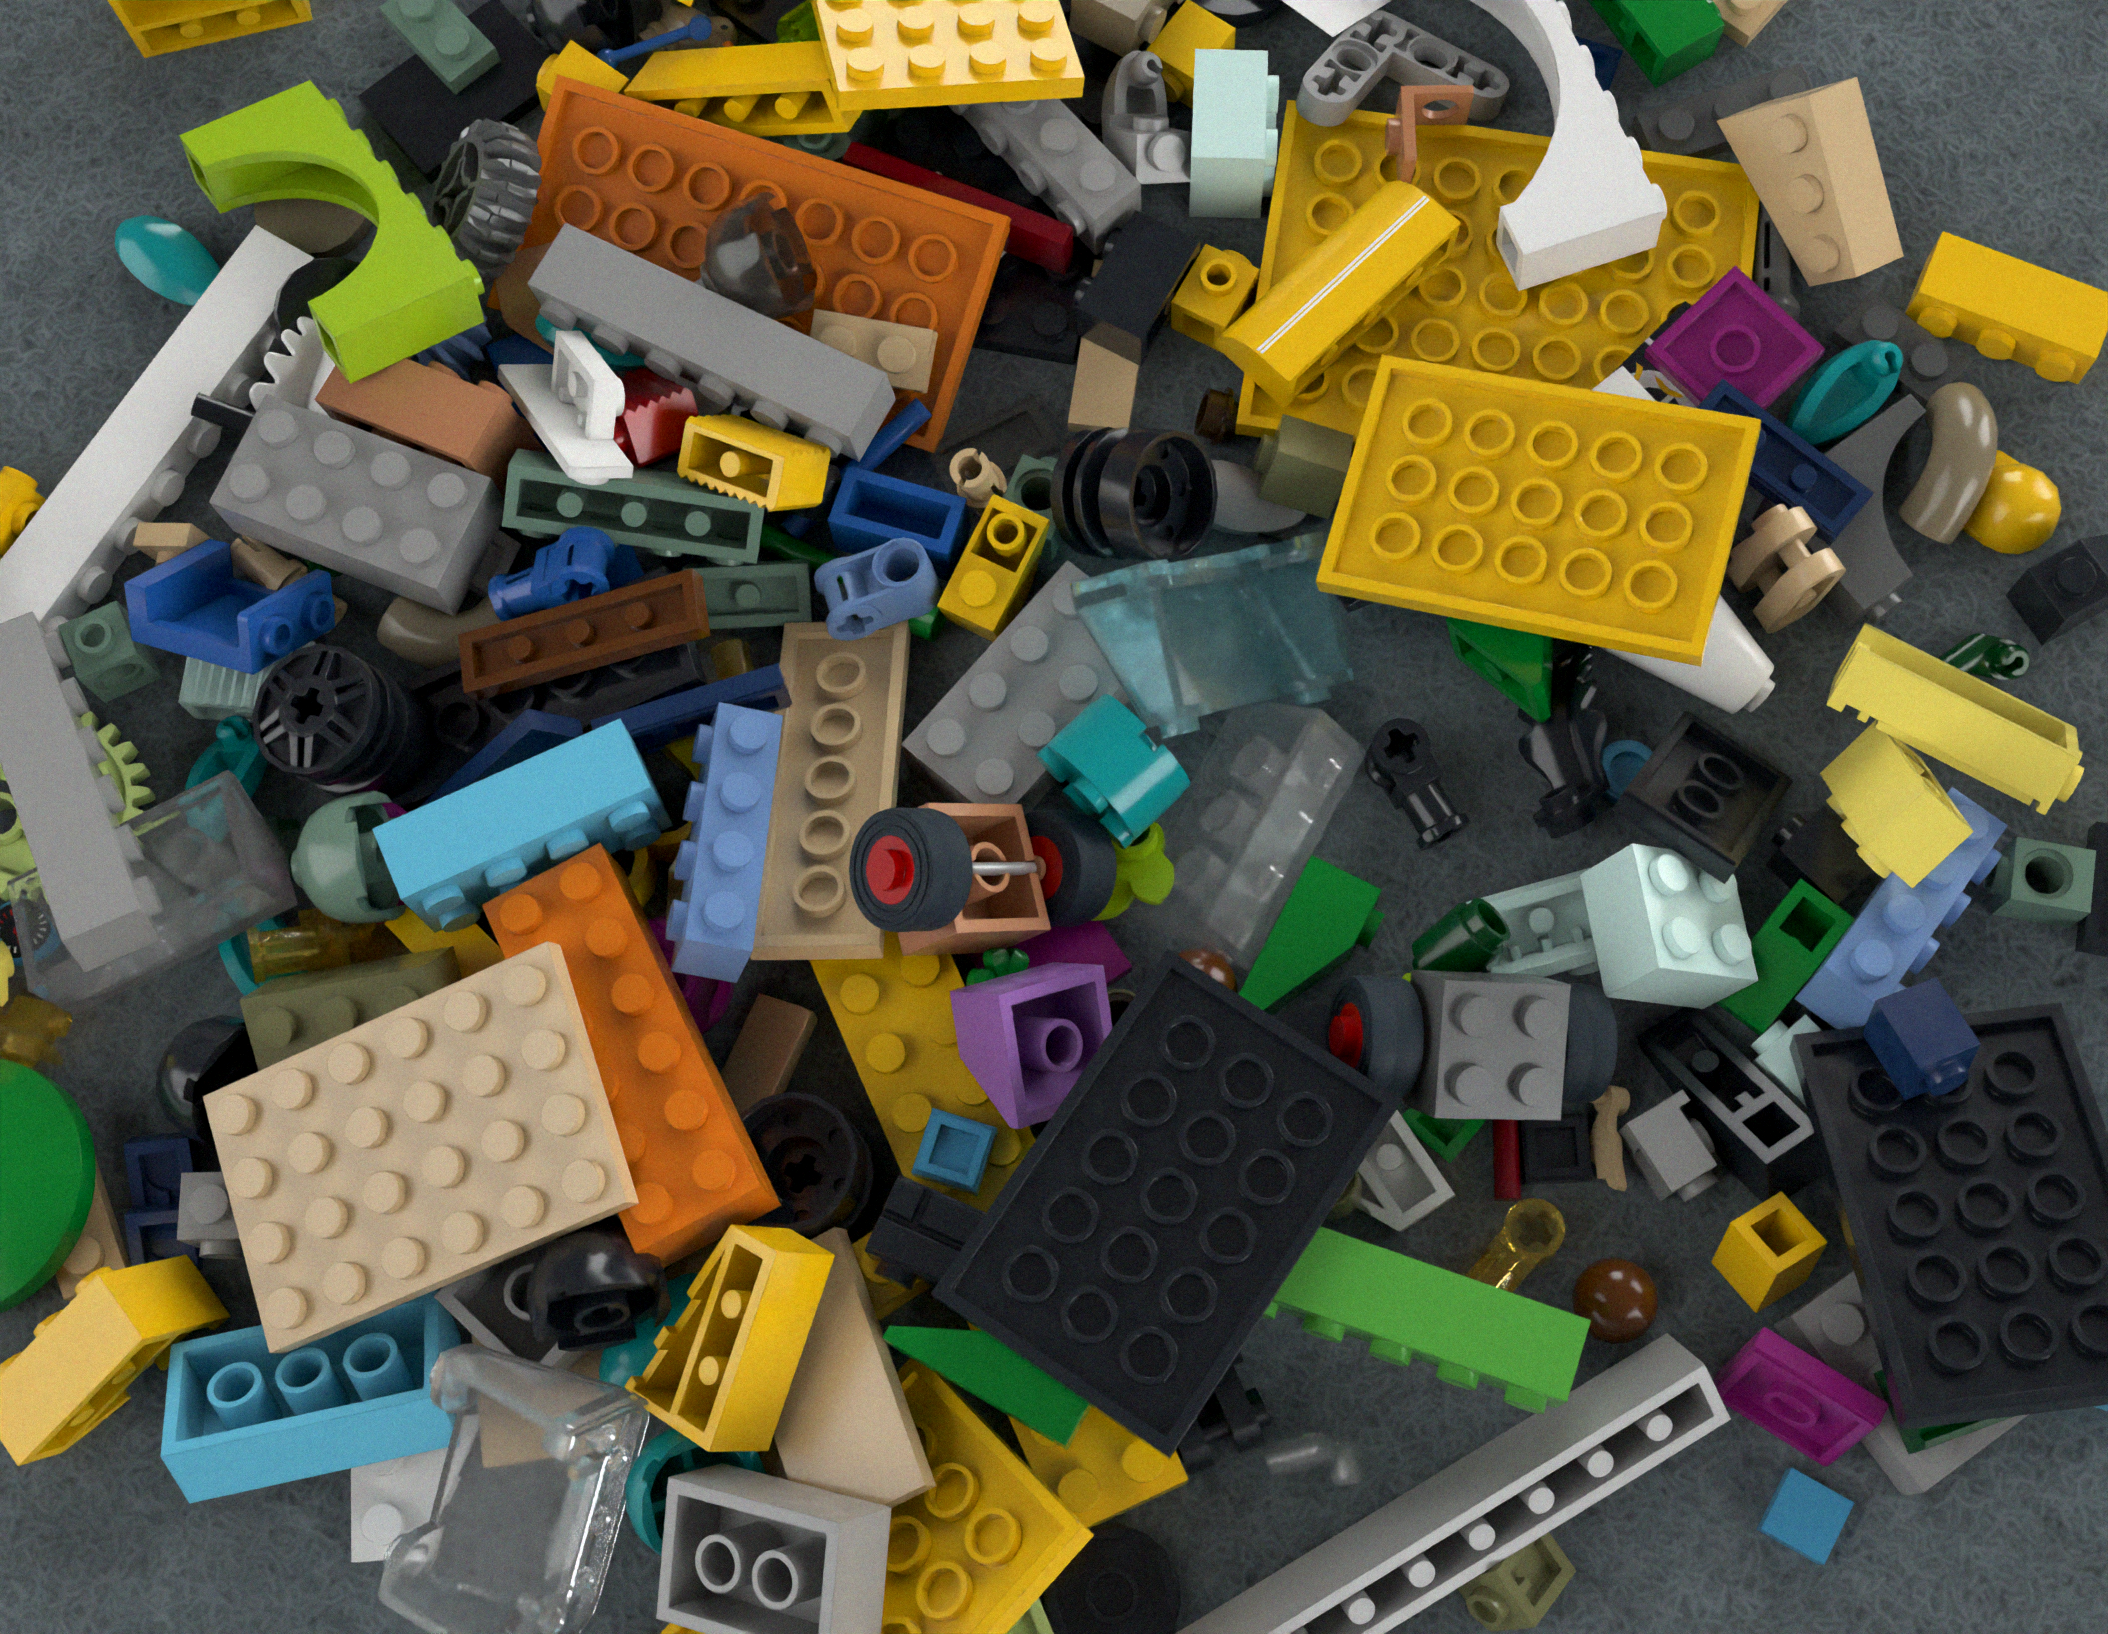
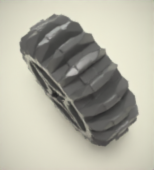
[427,118,542,285]

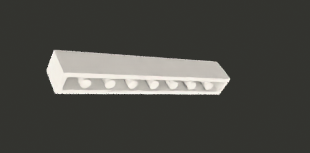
[0,225,314,642]

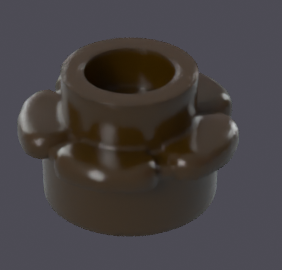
[1194,387,1239,446]

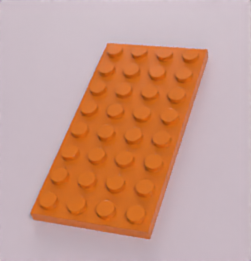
[486,74,1011,455]

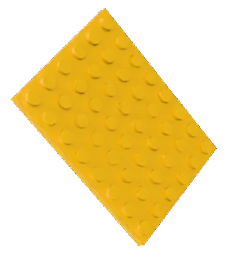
[1235,100,1760,451]

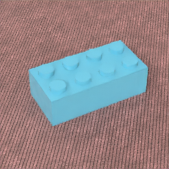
[372,718,673,933]
[160,1289,461,1504]

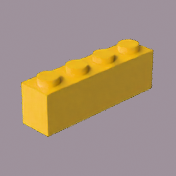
[624,40,863,137]

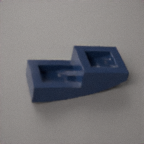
[123,1132,203,1271]

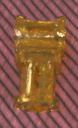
[246,908,382,984]
[1465,1198,1565,1293]

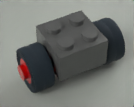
[1327,970,1617,1121]

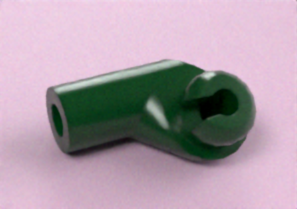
[1938,633,2030,680]

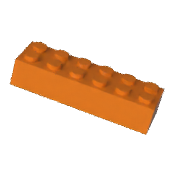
[482,843,781,1268]

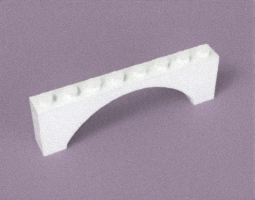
[1470,0,1667,291]

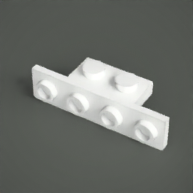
[497,331,633,485]

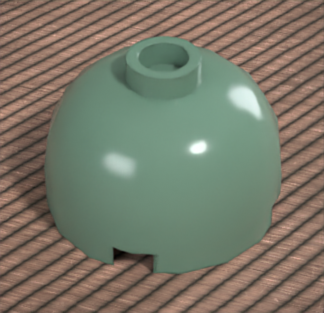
[291,791,407,924]

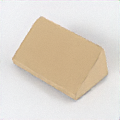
[720,993,818,1115]

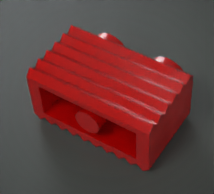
[613,368,699,468]

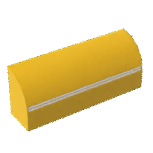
[1214,180,1461,408]

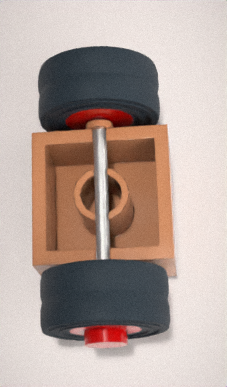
[849,803,1117,956]

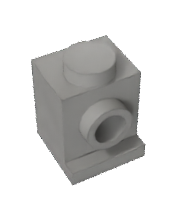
[1105,113,1192,184]
[1618,1089,1719,1203]

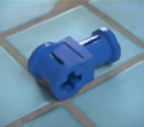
[488,526,615,622]

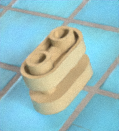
[1725,504,1846,634]

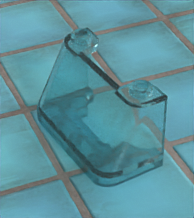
[1069,532,1355,738]

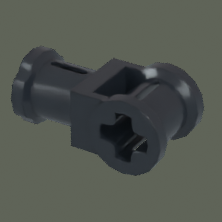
[1364,718,1470,851]

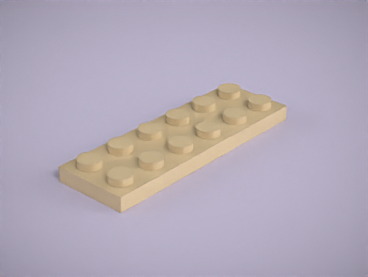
[750,619,911,960]

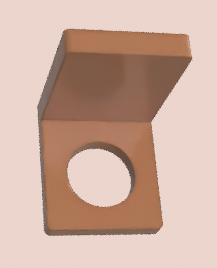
[1385,85,1474,184]

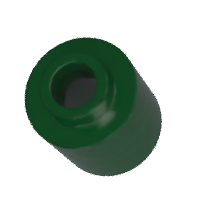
[1412,898,1511,973]

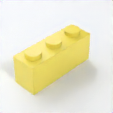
[1820,720,1974,889]

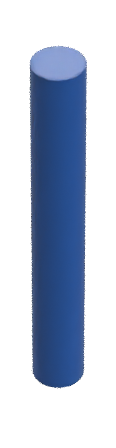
[781,398,933,539]

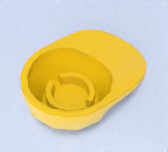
[1962,450,2061,554]

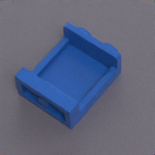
[124,539,335,675]

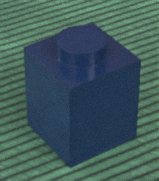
[1862,977,1981,1100]

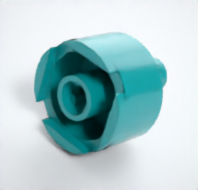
[1036,693,1191,850]

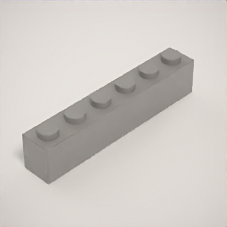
[527,223,896,462]
[0,611,163,972]

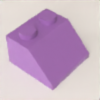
[950,962,1113,1129]

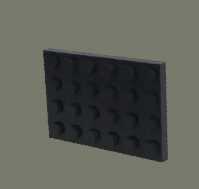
[931,949,1402,1459]
[1789,1002,2108,1430]

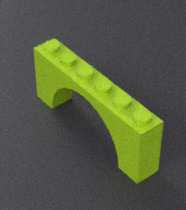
[179,80,485,384]

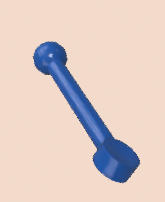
[596,14,712,69]

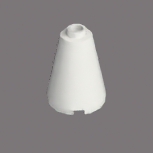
[1601,594,1775,714]

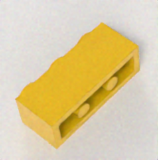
[1905,231,2108,384]

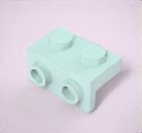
[1466,868,1599,977]

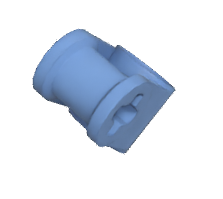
[814,537,942,641]

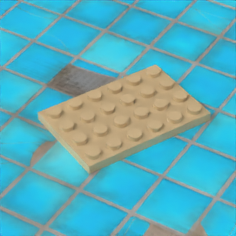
[203,941,639,1353]

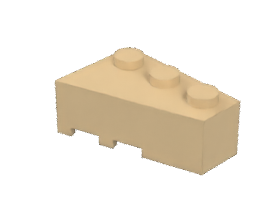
[1717,77,1904,287]

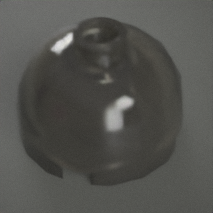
[700,192,815,320]

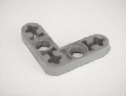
[1296,10,1510,127]

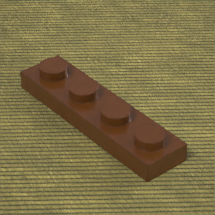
[458,568,710,701]

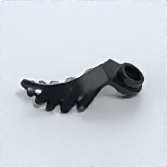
[1518,643,1611,838]

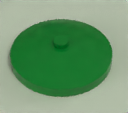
[0,1059,96,1313]

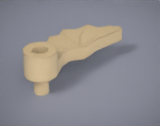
[1589,1085,1630,1191]

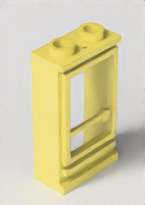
[1826,623,2084,815]

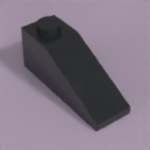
[1637,1007,1823,1203]

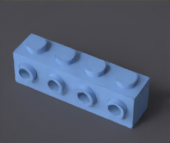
[665,702,783,983]
[1795,787,2008,1029]

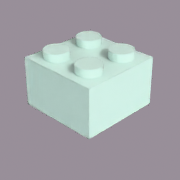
[1189,49,1279,219]
[1580,843,1758,1009]

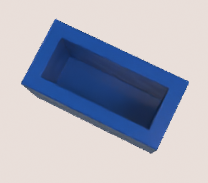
[828,465,971,581]

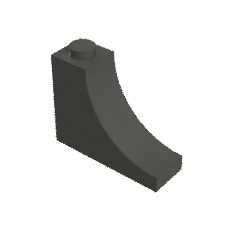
[1753,394,1927,631]

